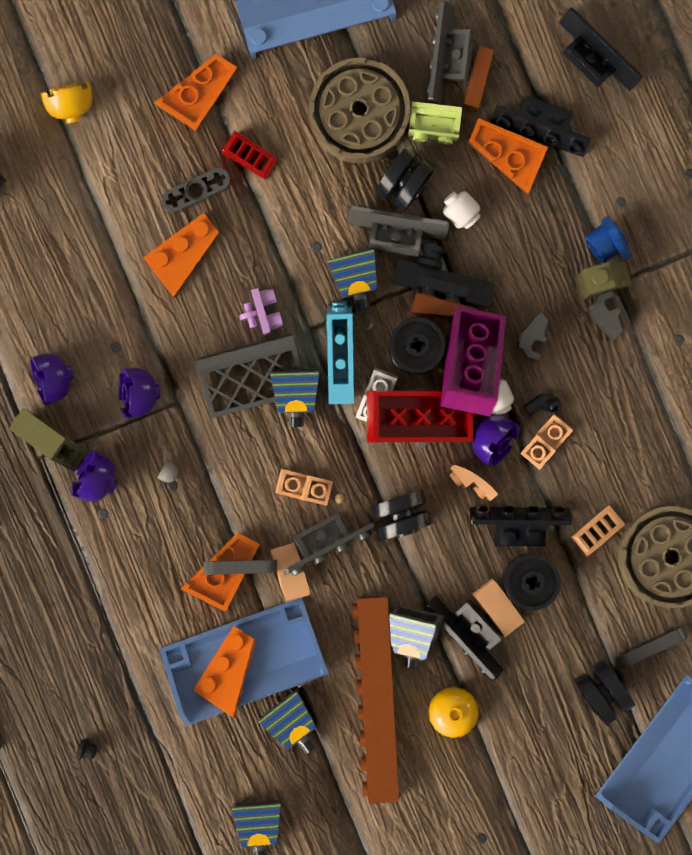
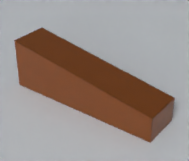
[463,46,494,112]
[411,293,477,318]

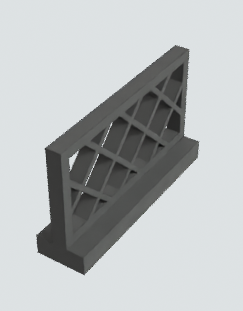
[195,333,302,418]

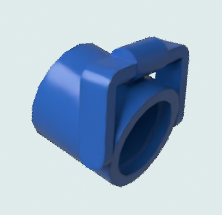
[584,216,632,263]

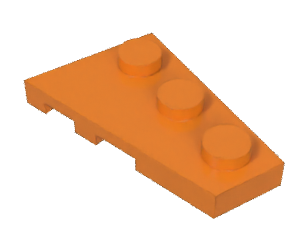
[154,54,237,131]
[468,118,548,194]
[144,213,219,298]
[181,533,260,612]
[193,626,257,718]

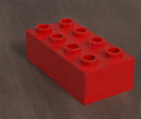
[367,391,473,443]

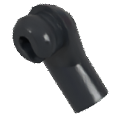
[523,393,562,416]

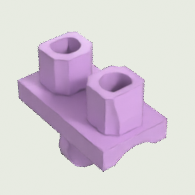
[239,288,283,336]

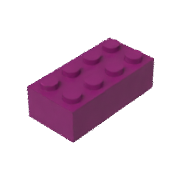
[441,306,506,416]

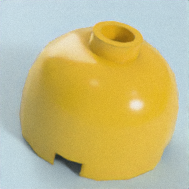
[41,81,93,123]
[428,686,479,738]

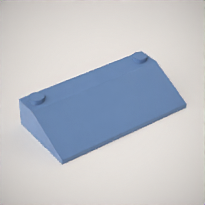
[235,0,396,60]
[160,598,329,726]
[595,674,692,844]

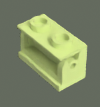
[408,102,462,145]

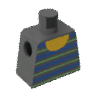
[327,249,377,312]
[270,369,319,427]
[389,605,444,669]
[258,689,318,754]
[232,800,281,855]

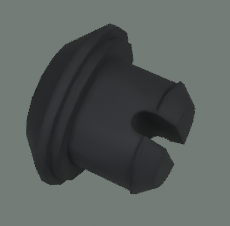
[76,738,98,760]

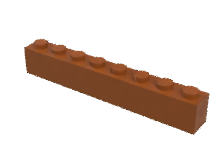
[352,596,399,804]

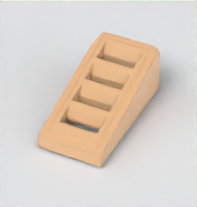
[570,505,625,557]

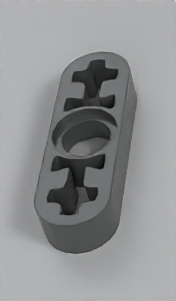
[162,168,230,213]
[203,560,277,575]
[616,626,688,668]

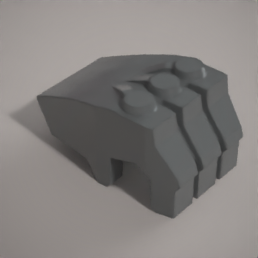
[588,291,623,340]
[516,313,549,361]

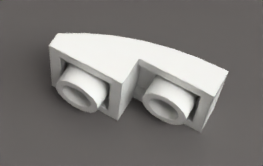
[355,367,398,422]

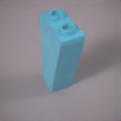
[327,301,354,404]

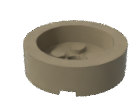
[309,58,410,163]
[617,506,692,608]

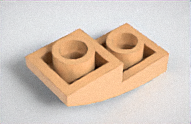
[520,414,573,470]
[449,465,498,501]
[275,469,333,506]
[271,543,310,602]
[473,579,524,637]

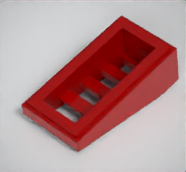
[222,131,278,180]

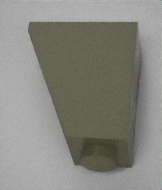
[577,262,632,300]
[9,408,89,472]

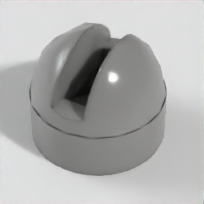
[157,461,178,483]

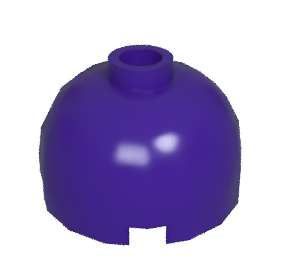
[30,354,74,405]
[118,368,161,418]
[472,415,520,467]
[71,450,118,502]

